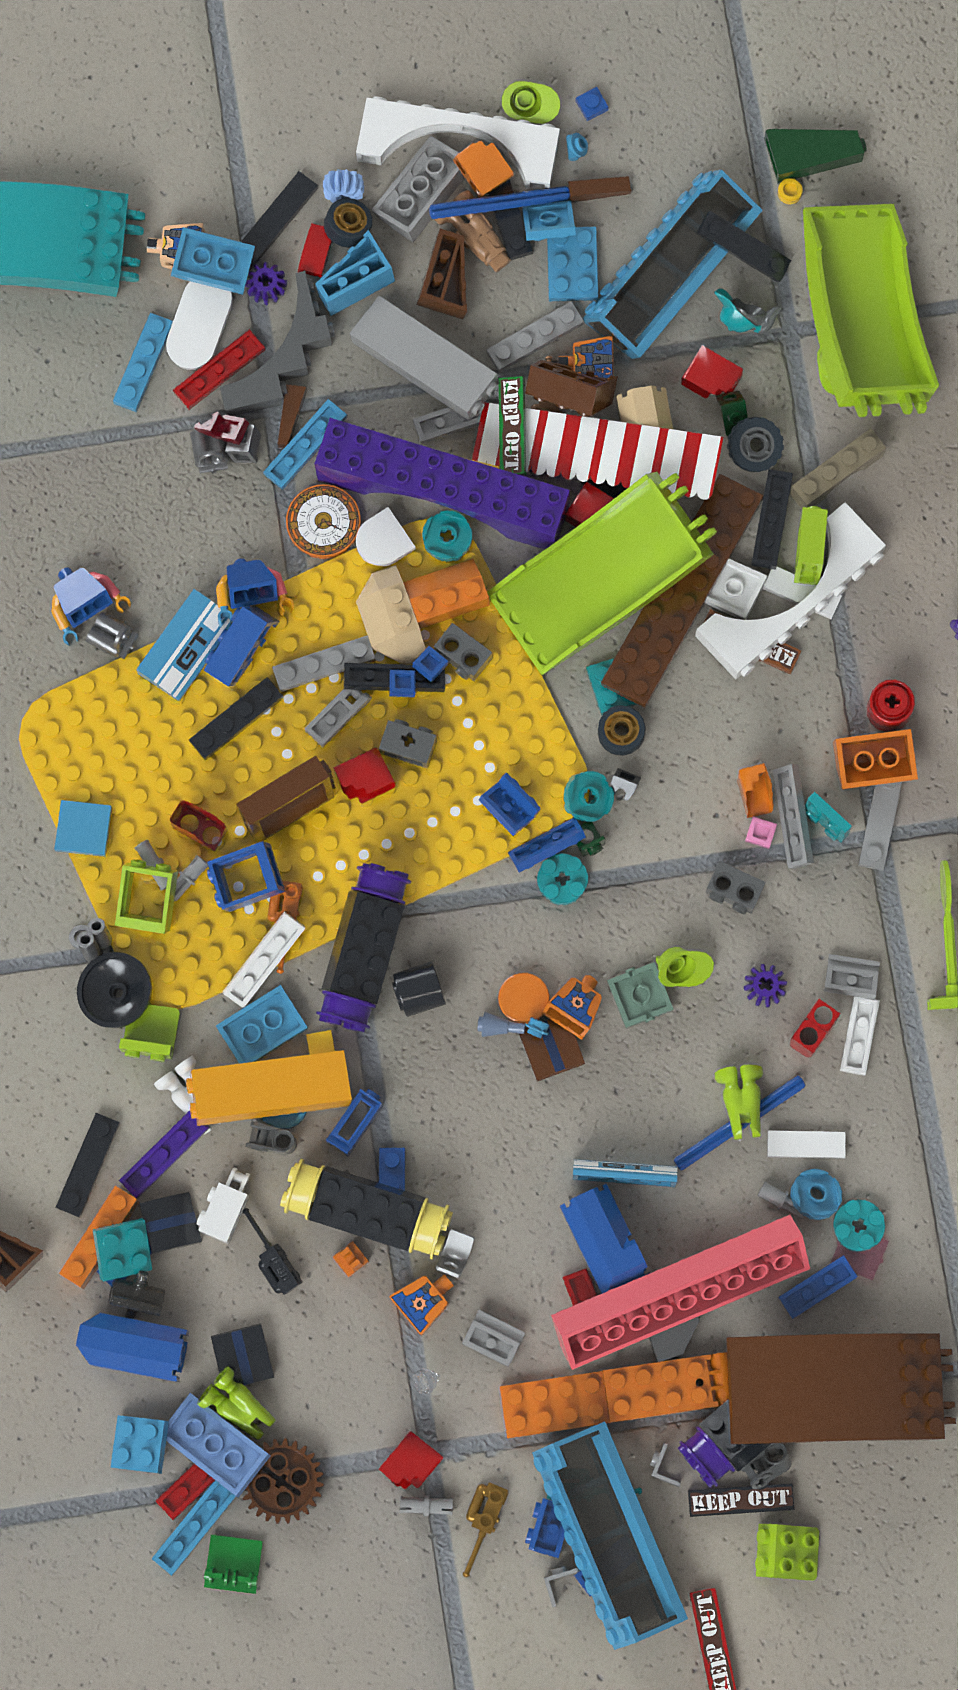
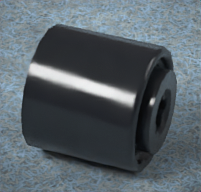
[392,961,446,1017]

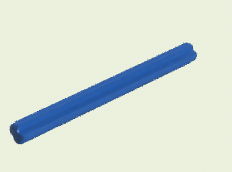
[429,186,570,219]
[674,1076,806,1170]

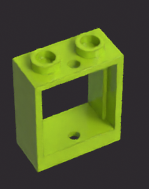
[794,506,828,585]
[115,859,178,934]

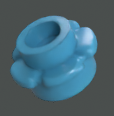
[525,1017,550,1038]

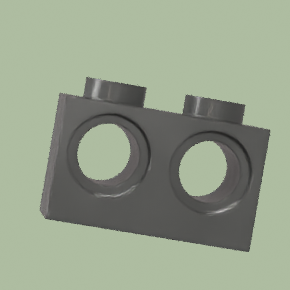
[434,623,493,681]
[705,861,766,914]

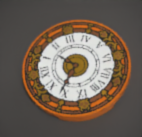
[286,484,361,559]

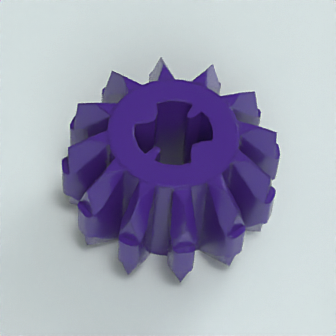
[245,261,287,305]
[743,964,787,1008]

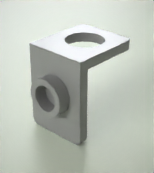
[435,1228,475,1278]
[650,1442,681,1487]
[544,1566,579,1607]

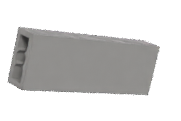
[349,296,499,421]

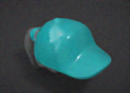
[714,288,783,334]

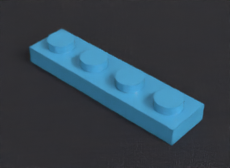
[113,313,173,412]
[263,399,347,490]
[152,1480,236,1576]

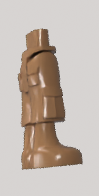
[434,190,511,272]

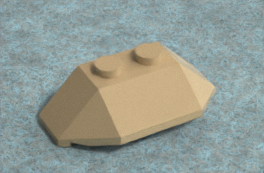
[356,565,426,665]

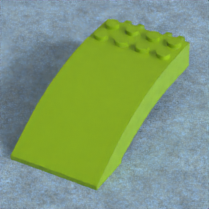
[803,204,939,417]
[487,472,717,675]

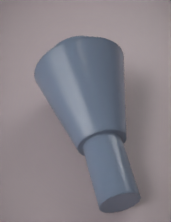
[477,1012,526,1037]

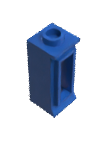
[326,1089,383,1157]

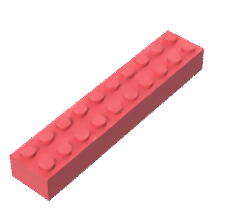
[551,1215,810,1370]

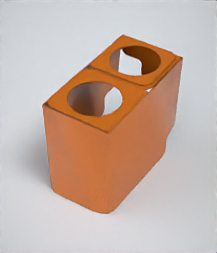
[453,141,514,198]
[737,763,774,818]

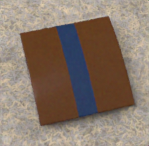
[519,1019,585,1082]

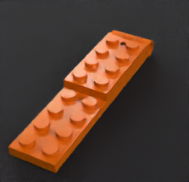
[500,1352,729,1439]

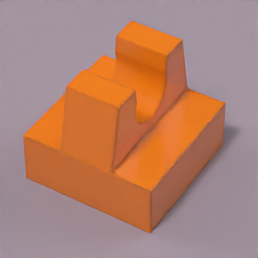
[333,1241,369,1277]

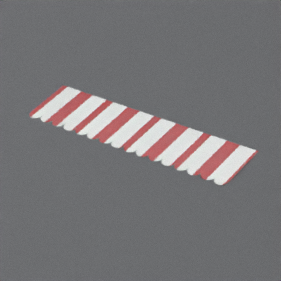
[472,402,724,500]

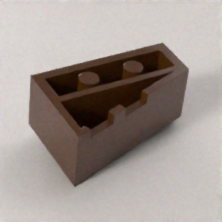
[416,228,467,320]
[525,360,618,417]
[0,1231,43,1292]

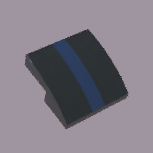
[139,1192,202,1254]
[211,1323,274,1385]

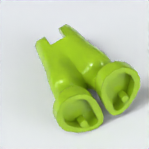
[714,1065,763,1140]
[197,1367,276,1440]

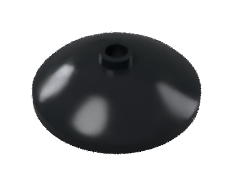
[77,952,152,1028]

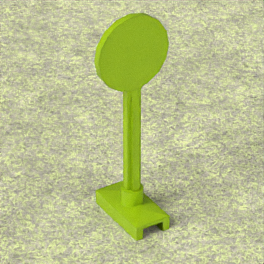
[927,860,958,1010]

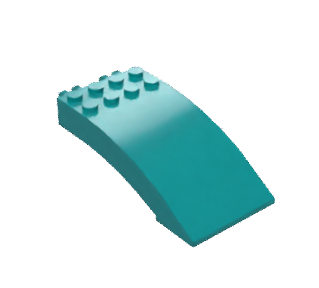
[0,181,146,297]

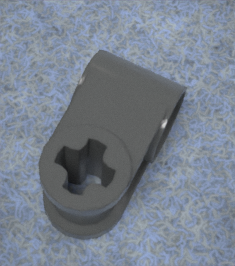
[245,1121,297,1155]
[741,1443,792,1489]

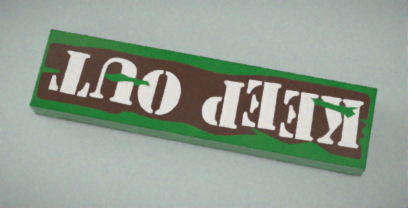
[498,376,526,476]

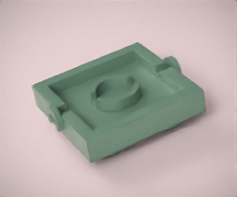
[607,962,674,1029]

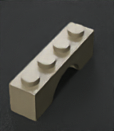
[790,428,886,509]

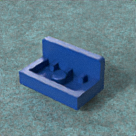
[479,773,540,836]
[525,1498,573,1558]

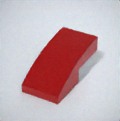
[298,223,332,278]

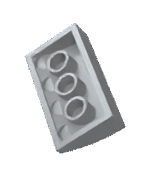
[371,136,465,242]

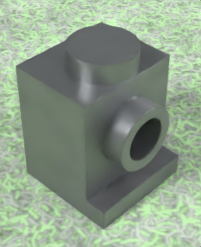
[226,423,261,463]

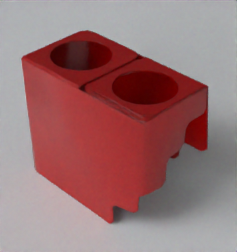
[681,345,743,399]
[565,482,614,527]
[333,748,396,804]
[170,800,228,852]
[789,999,841,1057]
[379,1431,443,1489]

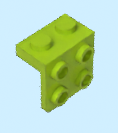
[119,1004,180,1062]
[755,1523,819,1581]

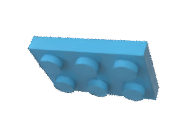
[171,227,255,295]
[547,227,598,302]
[216,985,308,1064]

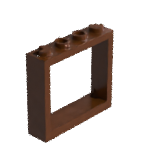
[237,755,336,843]

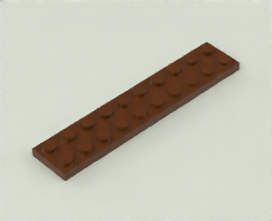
[601,474,764,708]

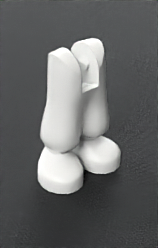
[154,1056,221,1135]

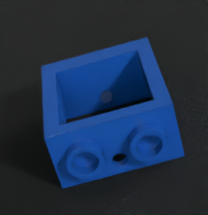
[207,841,285,912]

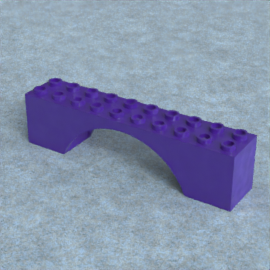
[314,418,570,550]

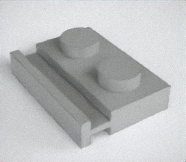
[824,954,880,999]
[462,1310,525,1367]

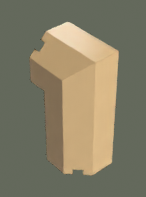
[616,386,673,429]

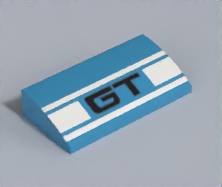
[136,589,230,701]
[572,1159,677,1187]

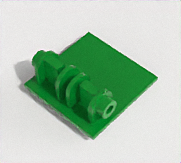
[204,1535,263,1594]

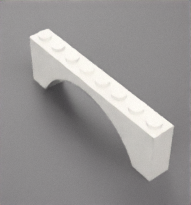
[356,97,560,190]
[695,502,886,680]

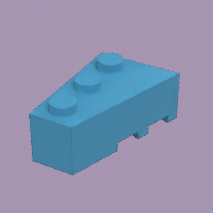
[315,230,395,316]

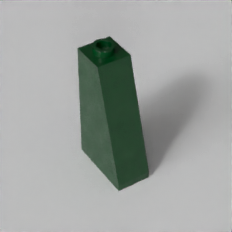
[764,129,867,184]

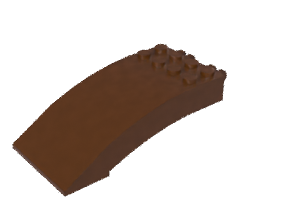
[727,1333,956,1444]

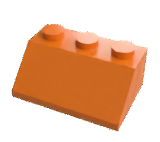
[403,559,490,629]
[833,729,918,789]

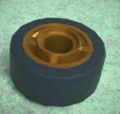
[324,198,373,248]
[597,705,646,756]

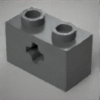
[379,719,437,769]

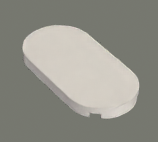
[166,281,233,370]

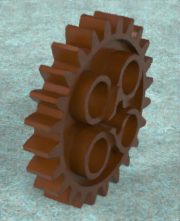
[242,1438,324,1524]

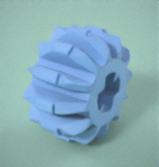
[323,169,364,203]

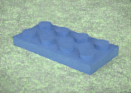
[166,1393,271,1498]

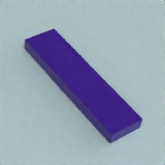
[119,1110,210,1199]

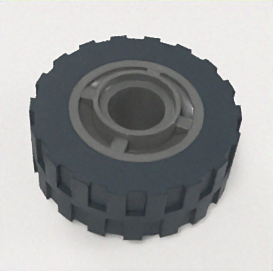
[727,417,784,472]

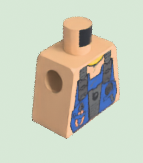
[147,223,205,269]

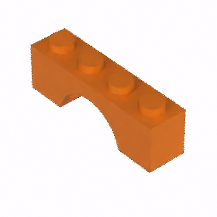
[59,1186,140,1289]

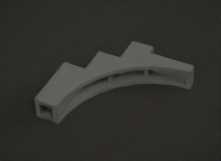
[220,271,335,416]

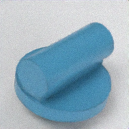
[566,133,588,161]

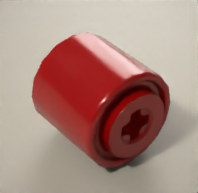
[866,680,915,732]

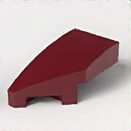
[194,411,249,445]

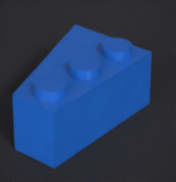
[204,605,280,687]

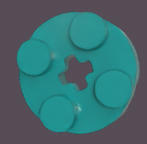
[422,510,472,561]
[564,771,614,822]
[537,854,588,905]
[833,1200,885,1252]

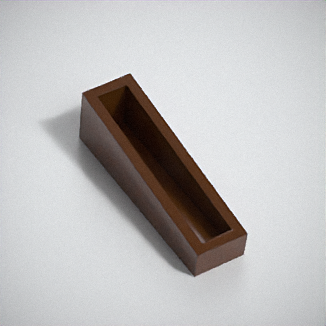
[568,176,631,203]
[277,384,307,449]

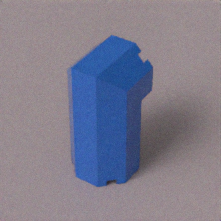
[560,1183,650,1294]
[76,1313,189,1382]

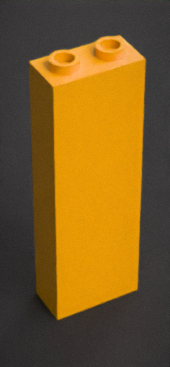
[186,1050,352,1126]

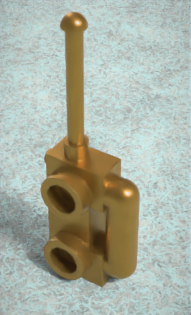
[463,1482,509,1577]

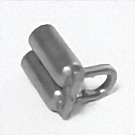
[190,430,229,474]
[86,612,139,659]
[69,918,112,962]

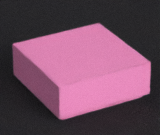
[745,816,777,849]

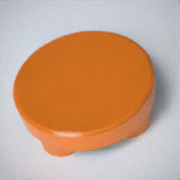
[498,973,549,1024]

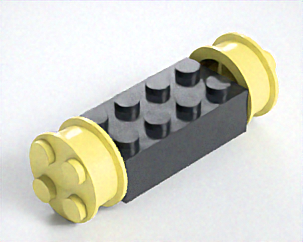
[280,1158,453,1260]

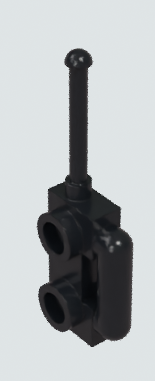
[242,1208,303,1295]

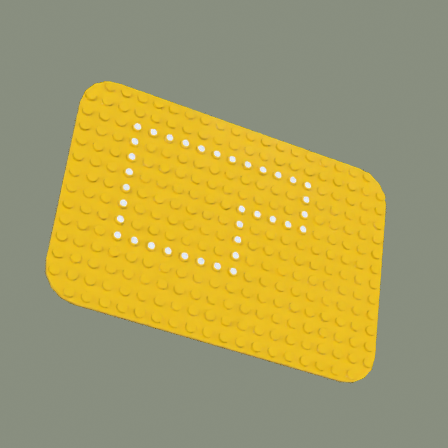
[19,518,590,1010]

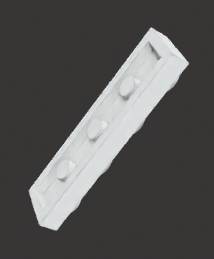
[223,911,305,1008]

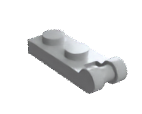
[304,689,372,748]

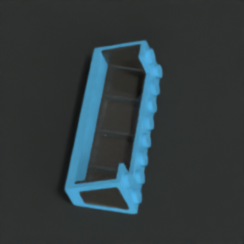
[582,169,762,359]
[532,1422,688,1650]

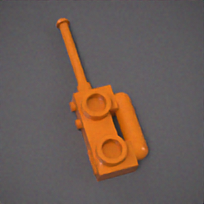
[267,880,303,974]

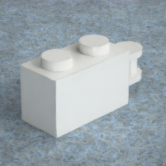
[197,1167,251,1244]

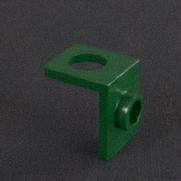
[716,391,748,436]
[576,822,606,857]

